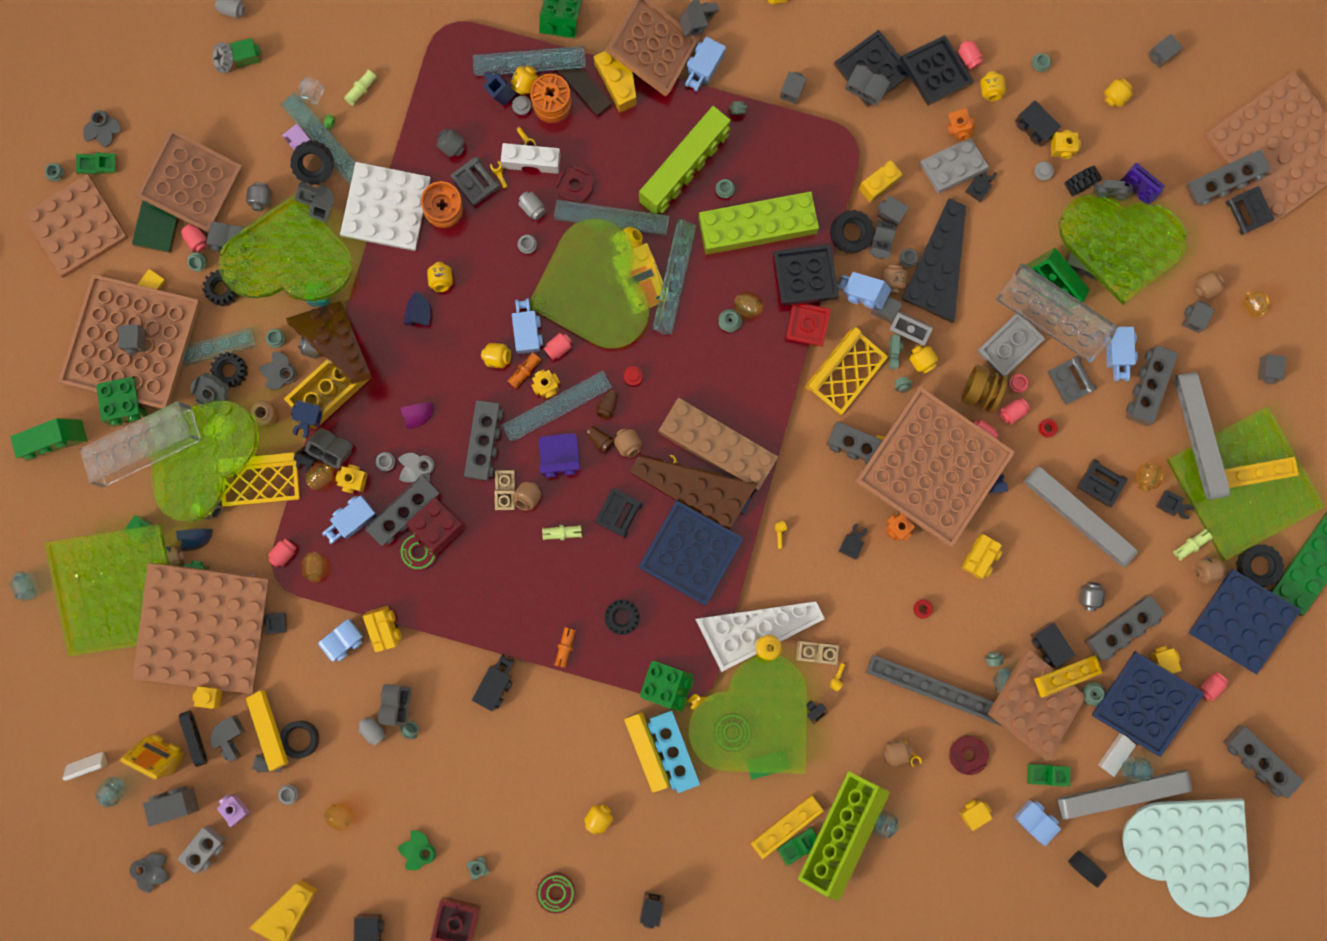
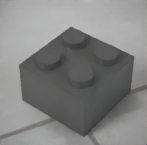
[143,786,199,827]

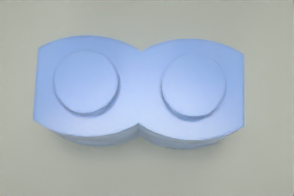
[318,618,365,662]
[1014,800,1061,846]

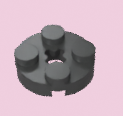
[1093,180,1133,201]
[190,373,229,412]

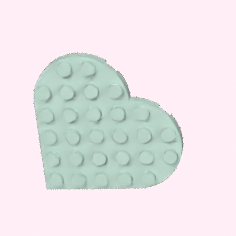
[1122,798,1249,917]

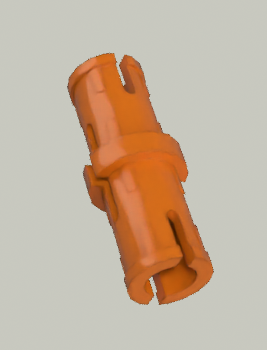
[507,352,542,389]
[554,627,576,668]

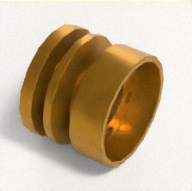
[961,365,1008,414]

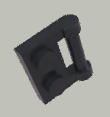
[1225,186,1275,236]
[1077,459,1128,507]
[595,488,643,538]

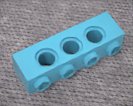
[648,710,700,793]

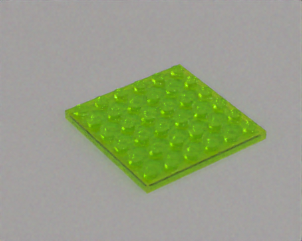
[1166,406,1325,561]
[44,524,169,656]

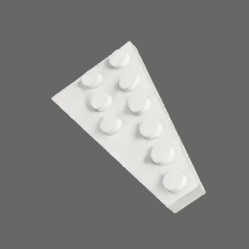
[695,601,825,672]

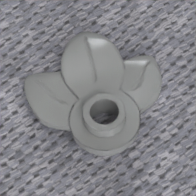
[398,453,434,482]

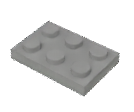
[920,137,989,194]
[977,312,1045,376]

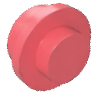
[1009,374,1029,393]

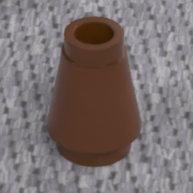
[596,390,618,420]
[586,426,614,453]

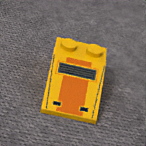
[612,243,669,314]
[120,734,185,780]

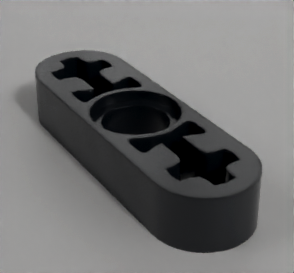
[179,710,208,767]

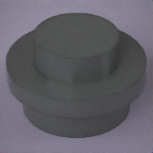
[899,248,918,267]

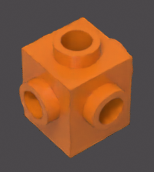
[947,108,976,142]
[884,513,915,541]

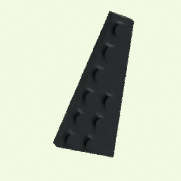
[902,198,966,323]

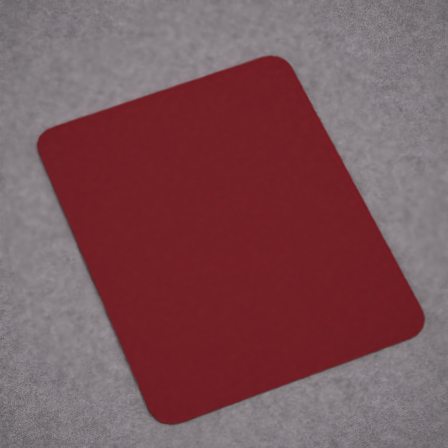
[271,21,859,703]

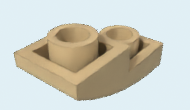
[495,470,515,510]
[796,641,839,665]

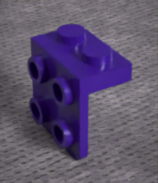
[1120,162,1165,204]
[539,433,580,478]

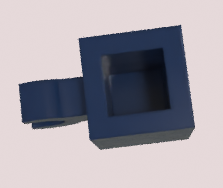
[483,70,517,106]
[291,400,324,438]

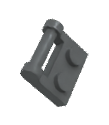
[450,156,501,206]
[1048,356,1097,405]

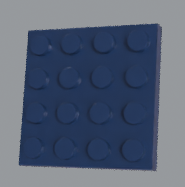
[638,500,744,606]
[1188,568,1301,675]
[1092,651,1205,757]

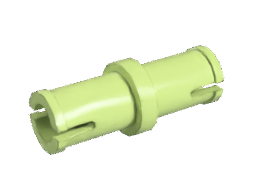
[343,70,377,106]
[542,525,582,540]
[1173,529,1213,561]

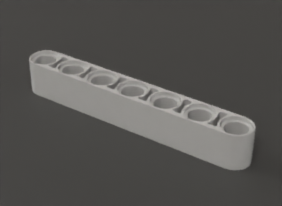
[1175,371,1230,500]
[1024,466,1138,568]
[1057,770,1193,819]

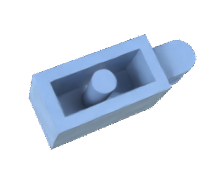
[685,36,726,92]
[837,272,891,309]
[512,298,543,354]
[1105,327,1138,381]
[322,495,378,544]

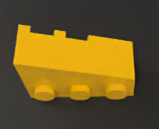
[594,51,636,113]
[249,880,318,941]

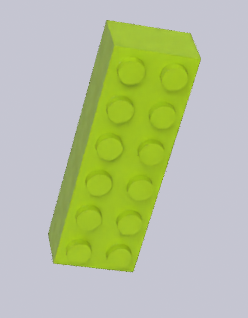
[639,106,731,216]
[698,192,819,255]
[798,771,890,901]

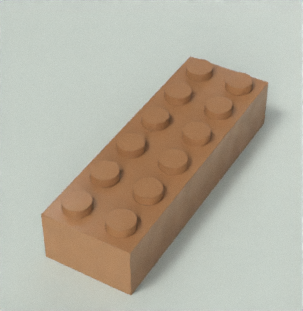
[658,398,778,492]

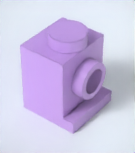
[282,124,310,156]
[217,794,250,827]

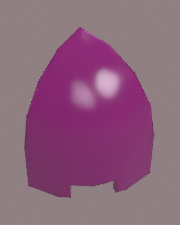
[400,402,433,429]

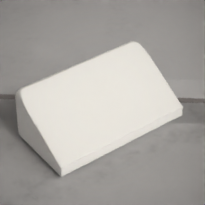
[1098,733,1136,777]
[63,752,108,781]

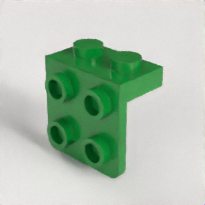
[539,0,582,39]
[96,377,148,427]
[640,661,694,712]

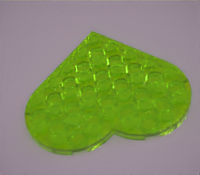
[218,194,352,301]
[1059,195,1187,306]
[529,218,650,348]
[150,401,259,522]
[689,656,807,774]

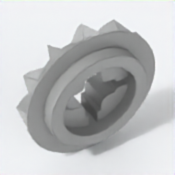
[212,42,233,73]

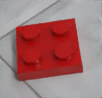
[785,304,831,347]

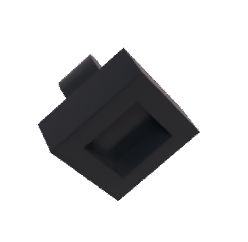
[293,446,319,472]
[806,700,828,725]

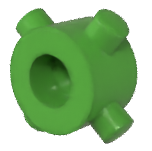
[324,114,335,130]

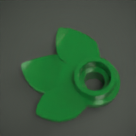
[397,830,436,871]

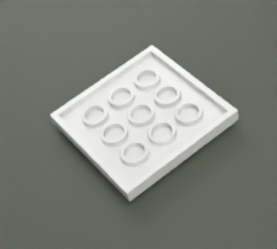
[340,162,431,251]

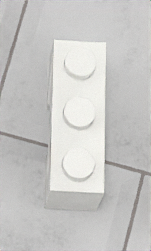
[501,143,561,174]

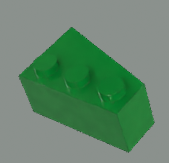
[1019,247,1090,310]
[10,418,88,461]

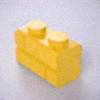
[859,160,903,203]
[960,534,1002,579]
[363,606,402,652]

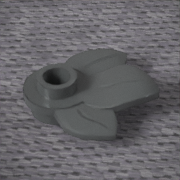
[83,110,121,147]
[259,352,297,390]
[130,853,169,893]

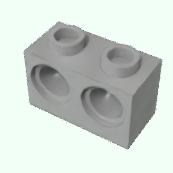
[177,825,226,874]

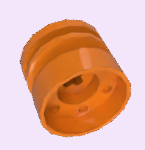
[530,74,572,123]
[421,181,463,228]

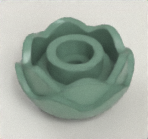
[718,309,742,333]
[1082,681,1106,706]

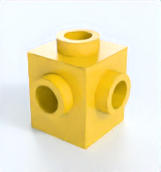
[1051,130,1081,159]
[531,370,560,399]
[336,465,368,494]

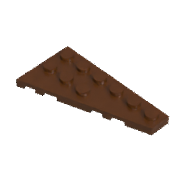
[286,301,371,385]
[630,454,758,530]

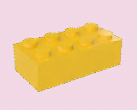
[284,359,372,430]

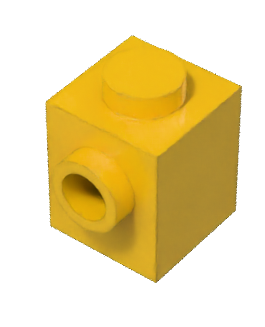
[1150,645,1182,673]
[193,686,223,709]
[959,799,992,831]

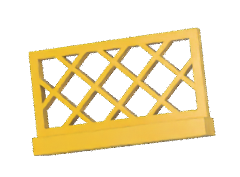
[804,327,888,415]
[217,453,300,507]

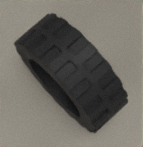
[290,140,334,185]
[830,210,874,254]
[1236,545,1284,587]

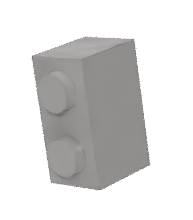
[890,311,934,346]

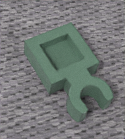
[889,334,903,370]

